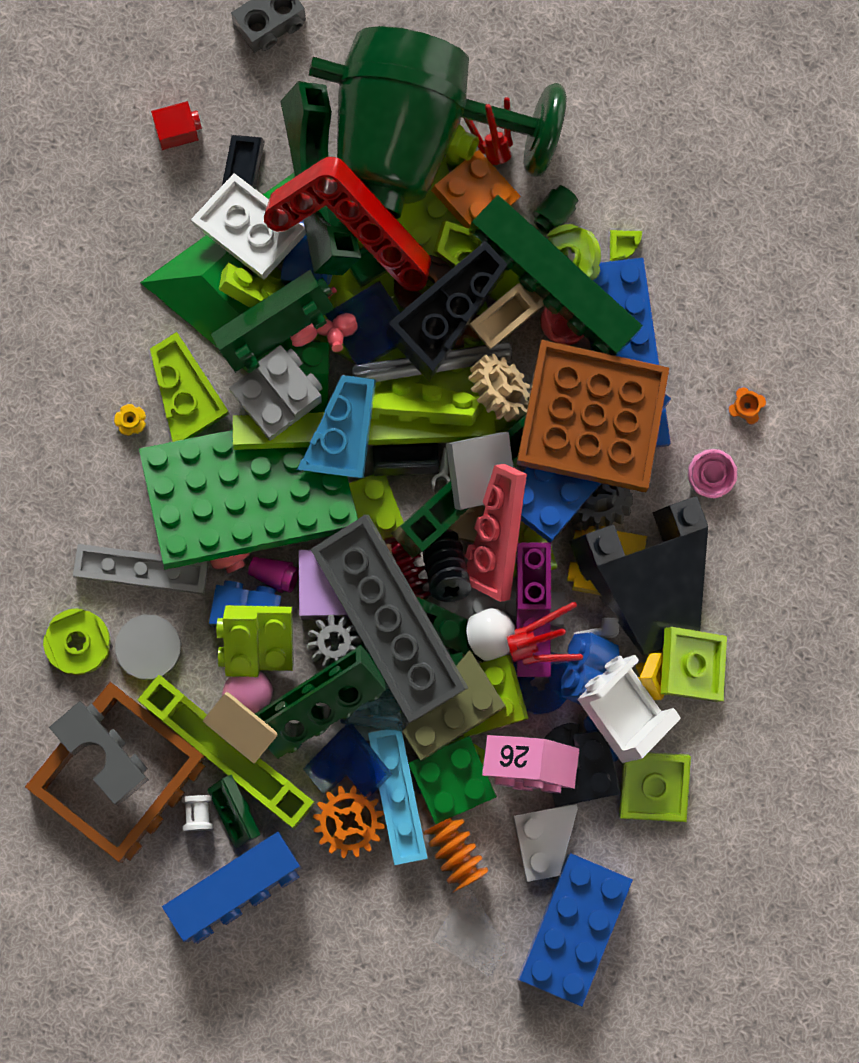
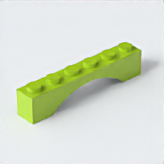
[138,675,315,830]

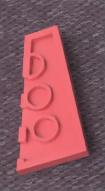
[465,464,527,602]

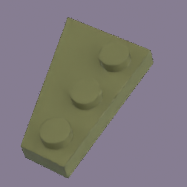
[403,650,506,761]

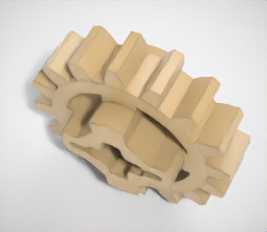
[469,354,531,422]

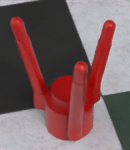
[464,97,513,165]
[507,602,583,665]

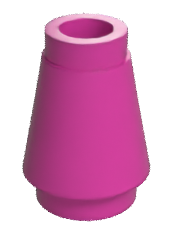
[248,557,299,593]

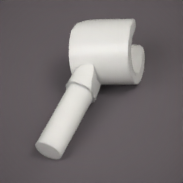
[431,447,450,492]
[574,618,619,638]

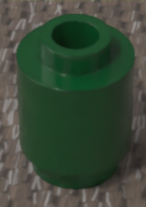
[532,185,579,234]

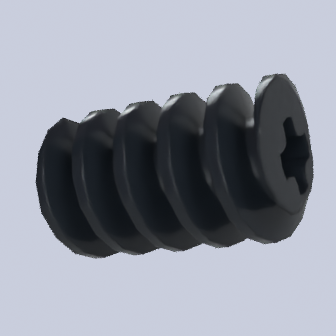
[422,529,471,602]

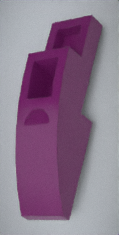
[516,543,551,677]

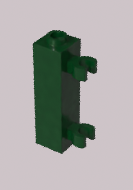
[211,270,335,373]

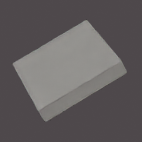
[446,432,513,510]

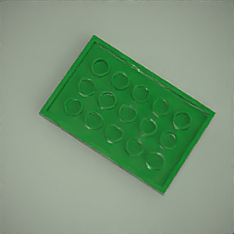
[139,430,358,570]

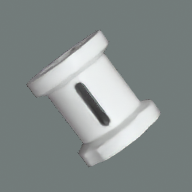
[182,795,213,831]

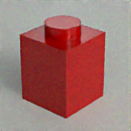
[151,101,202,150]

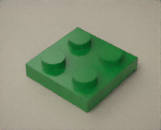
[409,735,497,824]

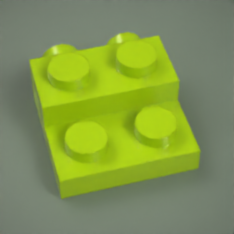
[216,605,294,677]

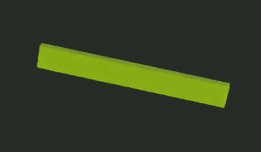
[233,407,496,450]

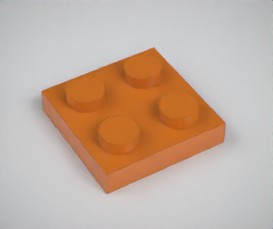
[431,149,521,229]

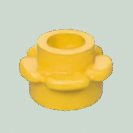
[114,404,146,436]

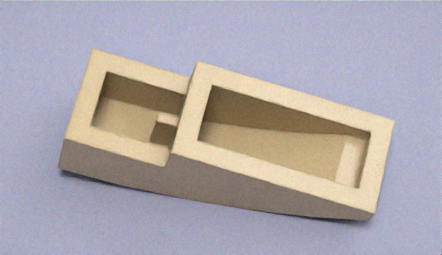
[469,283,545,350]

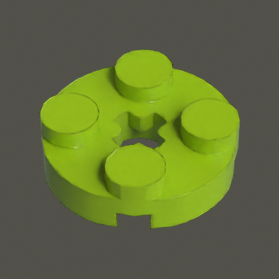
[547,224,601,280]
[43,608,111,676]

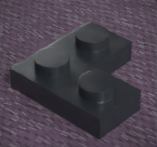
[552,729,621,807]

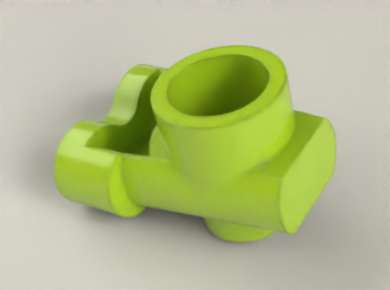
[446,125,479,170]

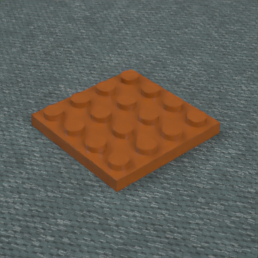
[516,340,669,493]

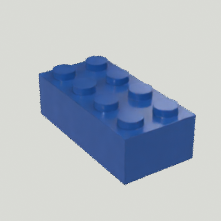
[162,832,302,944]
[517,853,633,1007]

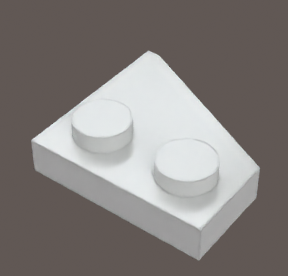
[513,804,578,882]

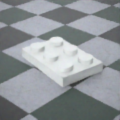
[191,173,306,280]

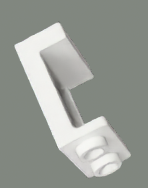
[577,655,681,763]

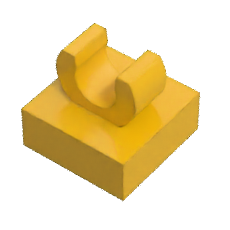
[636,653,665,700]

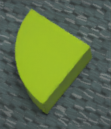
[609,230,642,262]

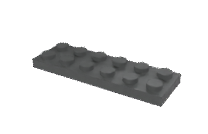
[310,515,468,723]

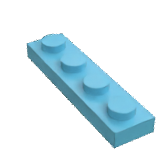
[368,726,428,865]

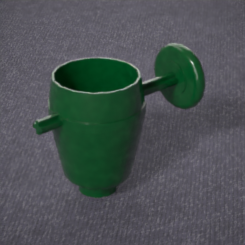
[308,26,567,219]

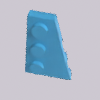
[297,375,376,478]

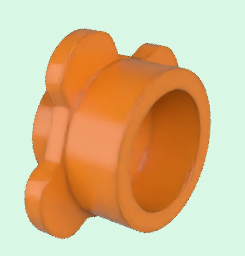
[728,387,766,425]

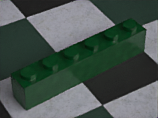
[469,195,643,356]

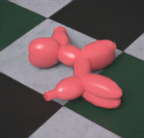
[290,287,358,352]

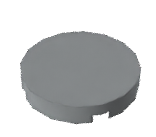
[115,614,182,681]

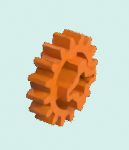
[313,785,385,858]

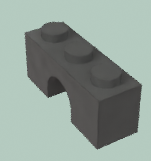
[49,701,149,806]

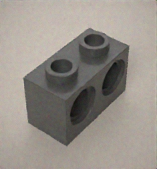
[231,0,306,53]

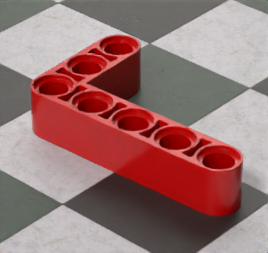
[263,157,431,291]

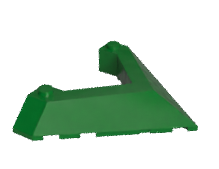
[140,173,333,413]

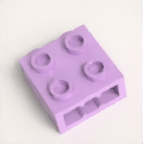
[299,550,350,620]

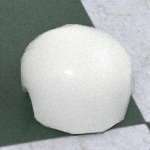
[466,608,515,661]

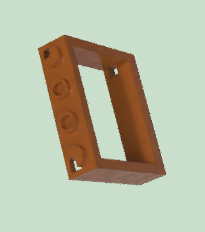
[25,682,206,863]

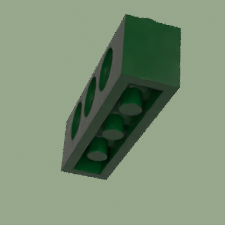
[255,645,386,759]

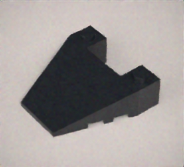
[569,496,708,656]

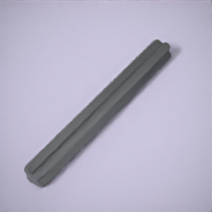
[353,342,512,382]

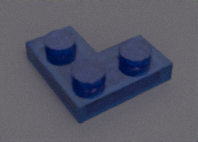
[303,724,392,797]

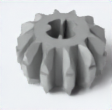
[306,615,363,669]

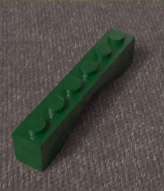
[280,81,361,276]
[391,414,526,558]

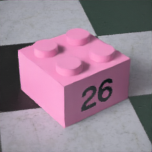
[482,735,579,793]

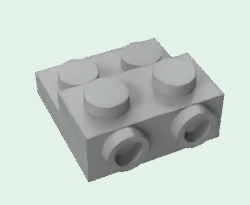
[229,345,323,441]

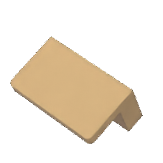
[203,692,278,764]

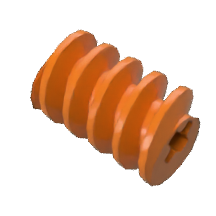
[423,817,489,893]

